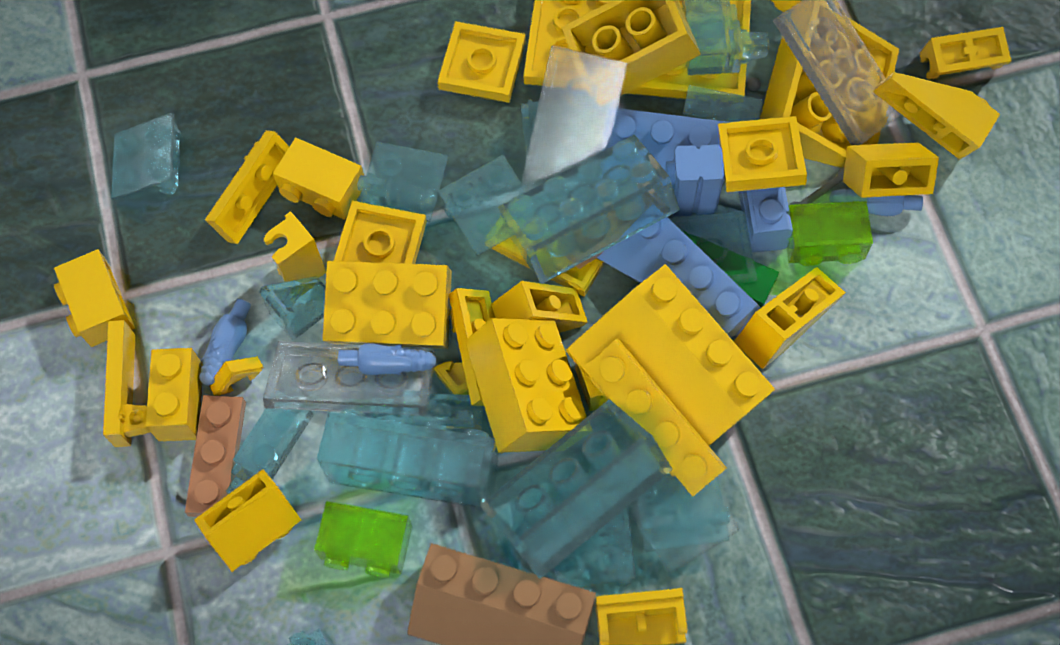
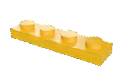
[584,339,727,497]

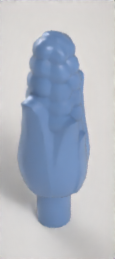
[829,188,923,216]
[199,299,251,386]
[338,343,436,375]

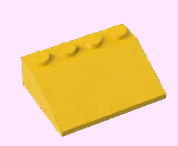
[759,0,899,168]
[566,264,775,477]

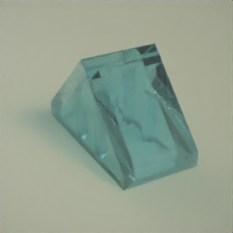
[259,277,326,341]

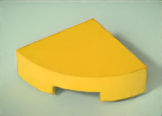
[209,356,264,396]
[434,361,469,402]

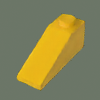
[872,72,1000,160]
[734,267,846,369]

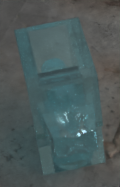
[682,0,769,75]

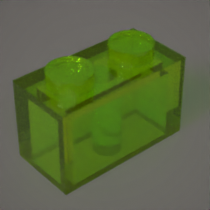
[787,201,873,266]
[314,501,413,578]

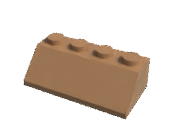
[407,543,596,645]

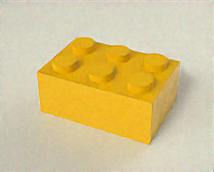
[561,0,701,106]
[322,261,452,349]
[465,318,591,453]

